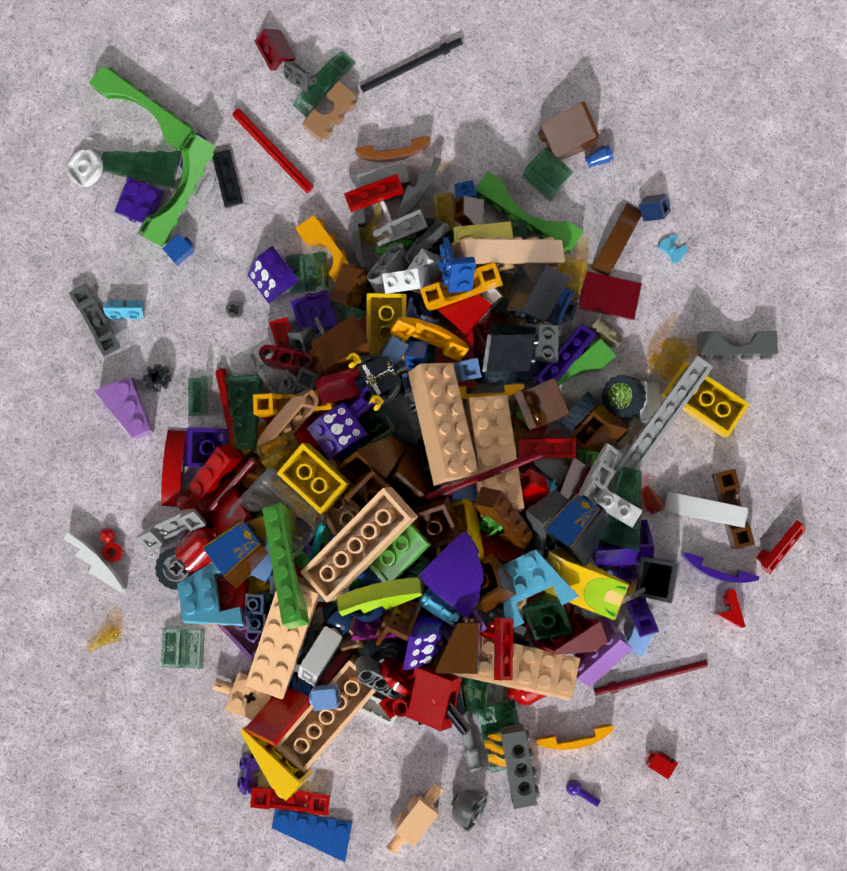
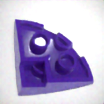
[418,531,484,617]

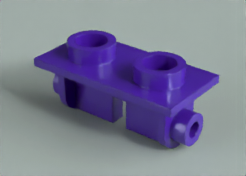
[237,752,260,795]

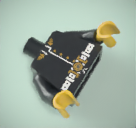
[346,353,408,411]

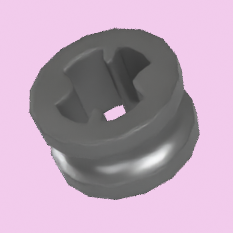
[226,301,244,319]

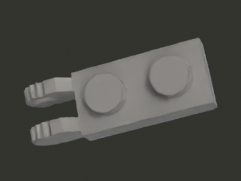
[373,209,429,248]

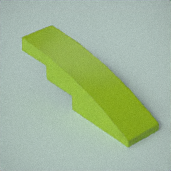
[337,577,422,616]

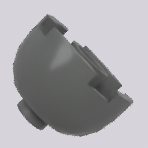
[451,789,488,831]

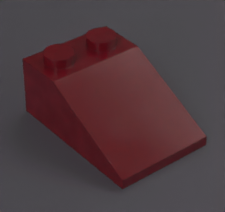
[532,613,608,655]

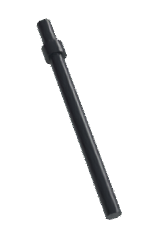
[360,37,463,93]

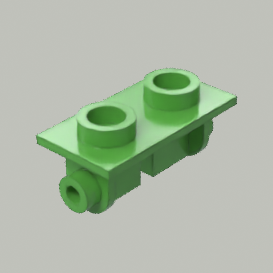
[479,516,502,539]

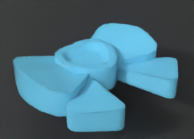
[658,235,687,264]

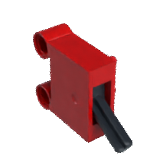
[393,662,471,735]

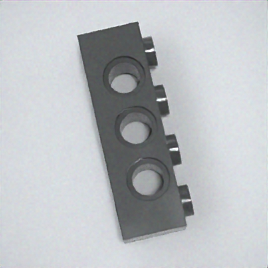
[499,723,540,809]

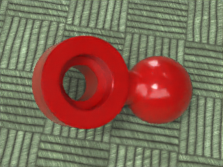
[100,527,123,562]

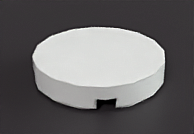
[68,149,103,187]

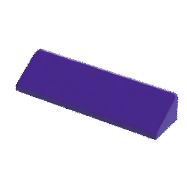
[535,324,597,385]

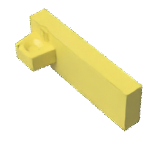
[453,222,513,242]

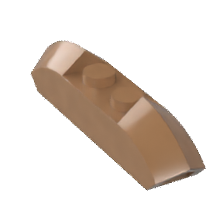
[255,389,319,456]

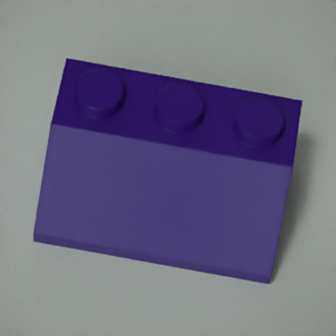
[593,519,655,568]

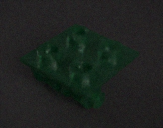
[476,699,520,741]

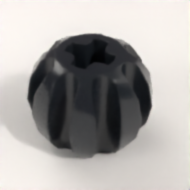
[143,364,172,392]

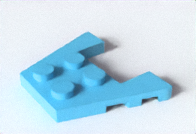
[503,550,579,628]
[177,562,244,627]

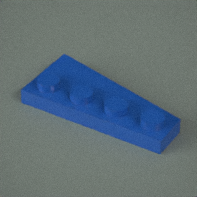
[272,809,353,862]

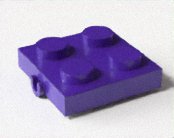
[114,177,164,223]
[290,290,338,335]

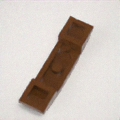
[592,203,642,276]

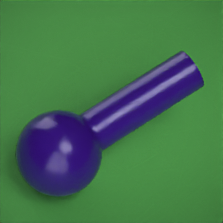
[566,780,601,807]

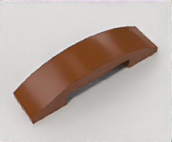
[355,136,430,162]

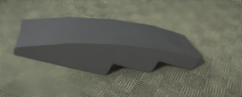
[395,157,442,220]

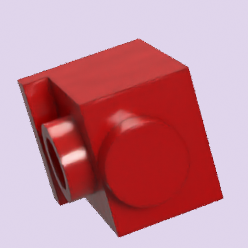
[645,750,678,780]

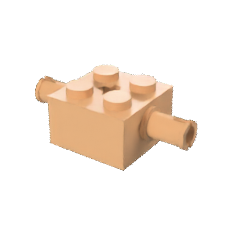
[212,671,272,720]
[386,783,445,855]

